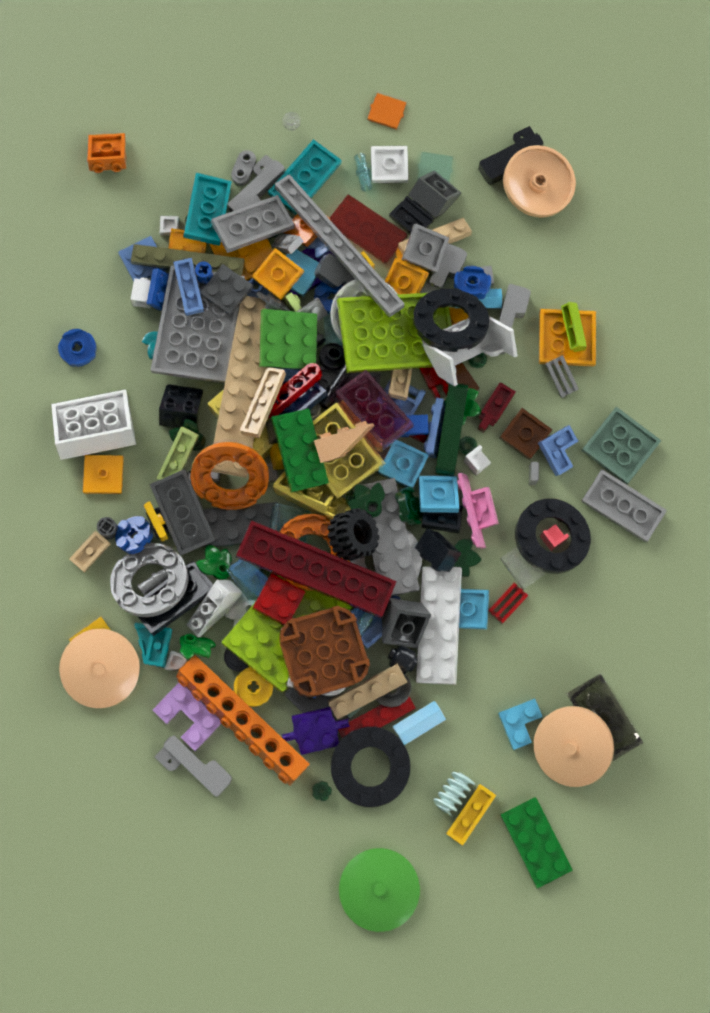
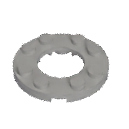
[110,543,188,617]

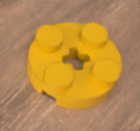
[234,667,273,707]

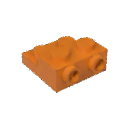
[87,133,127,173]

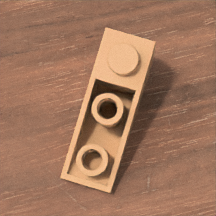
[314,421,374,463]

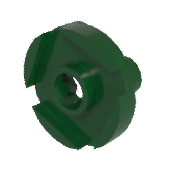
[395,487,423,526]

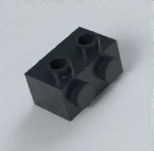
[415,529,462,572]

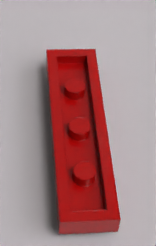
[338,696,416,738]

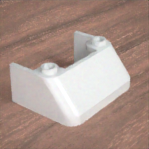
[422,316,517,386]

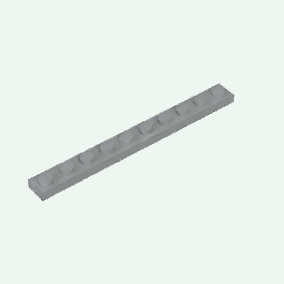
[275,174,404,317]

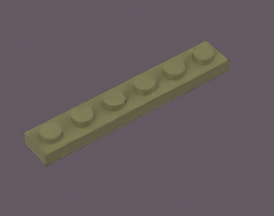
[131,244,245,276]

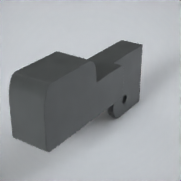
[314,253,355,288]

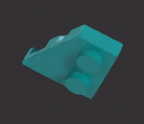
[134,622,173,668]

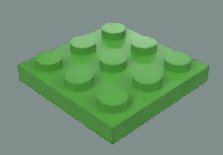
[259,309,317,370]

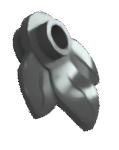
[256,292,290,311]

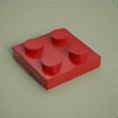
[252,573,306,625]

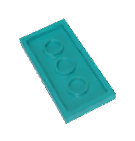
[268,139,342,215]
[183,173,232,246]

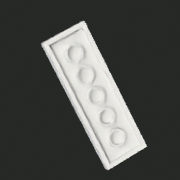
[416,567,462,685]

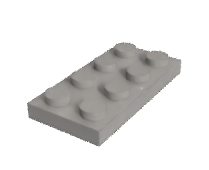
[211,195,294,253]
[581,469,667,543]

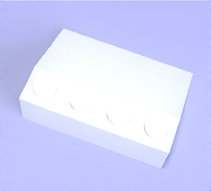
[51,389,136,460]

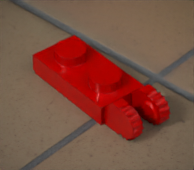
[419,367,448,400]

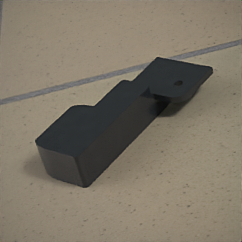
[478,126,544,185]

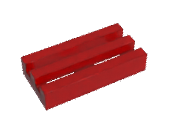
[488,582,529,624]

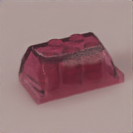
[336,370,414,452]

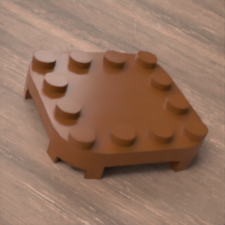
[279,606,370,697]

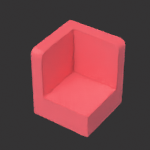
[540,524,569,551]

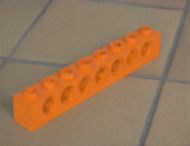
[176,655,310,786]

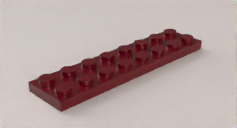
[236,520,397,618]

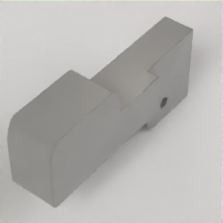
[228,155,285,212]
[420,243,467,293]
[499,284,531,354]
[155,735,232,797]

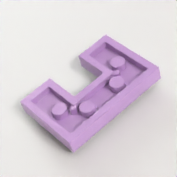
[152,683,221,752]

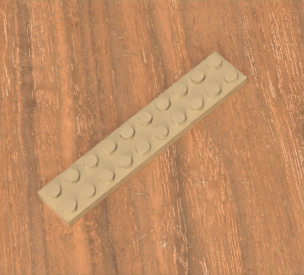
[211,296,267,478]

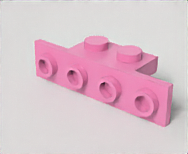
[457,473,499,549]

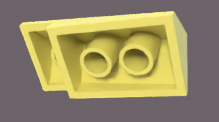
[273,471,351,520]

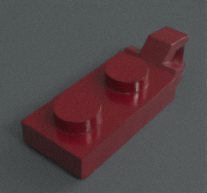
[477,382,516,433]

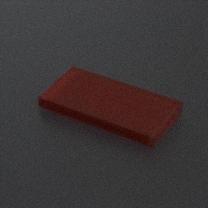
[330,194,408,264]

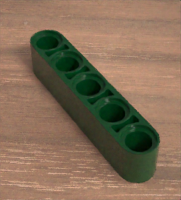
[435,383,468,476]

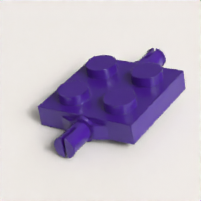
[282,707,349,755]

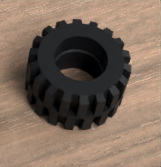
[327,508,379,561]

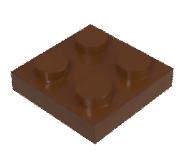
[499,408,553,460]

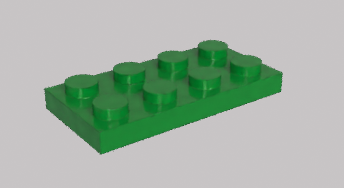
[271,408,329,493]
[500,797,573,889]

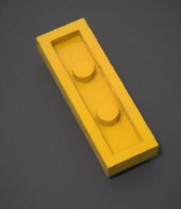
[446,784,496,846]

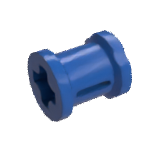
[195,262,213,284]

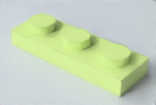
[157,427,199,480]

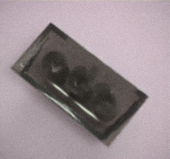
[566,673,644,761]

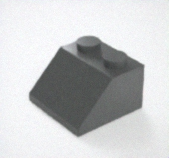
[409,171,462,218]
[382,598,431,648]

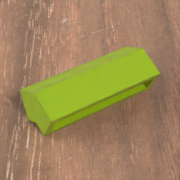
[561,302,587,352]

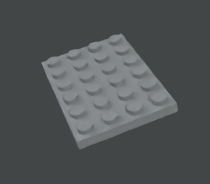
[150,266,245,384]

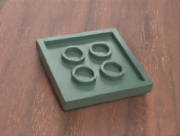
[581,407,662,485]

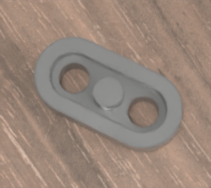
[231,150,256,186]

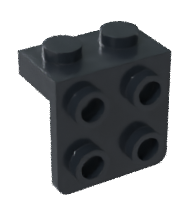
[159,384,203,428]

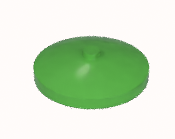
[339,848,420,932]

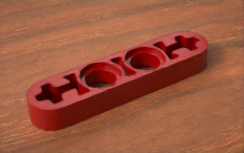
[268,363,322,419]

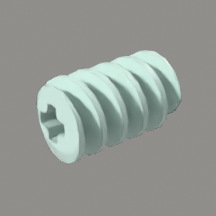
[433,772,475,817]

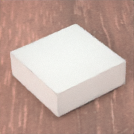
[160,216,179,236]

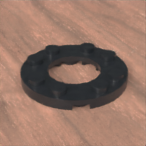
[413,288,489,352]
[515,498,591,574]
[330,726,411,807]

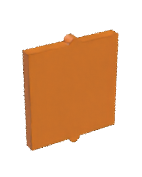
[367,93,407,129]

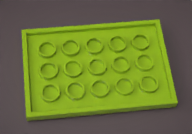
[337,293,452,373]
[221,575,353,693]

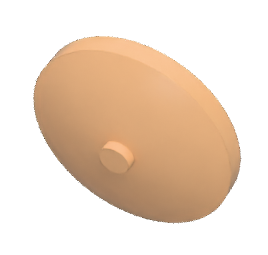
[503,145,576,218]
[59,629,140,708]
[534,706,614,787]

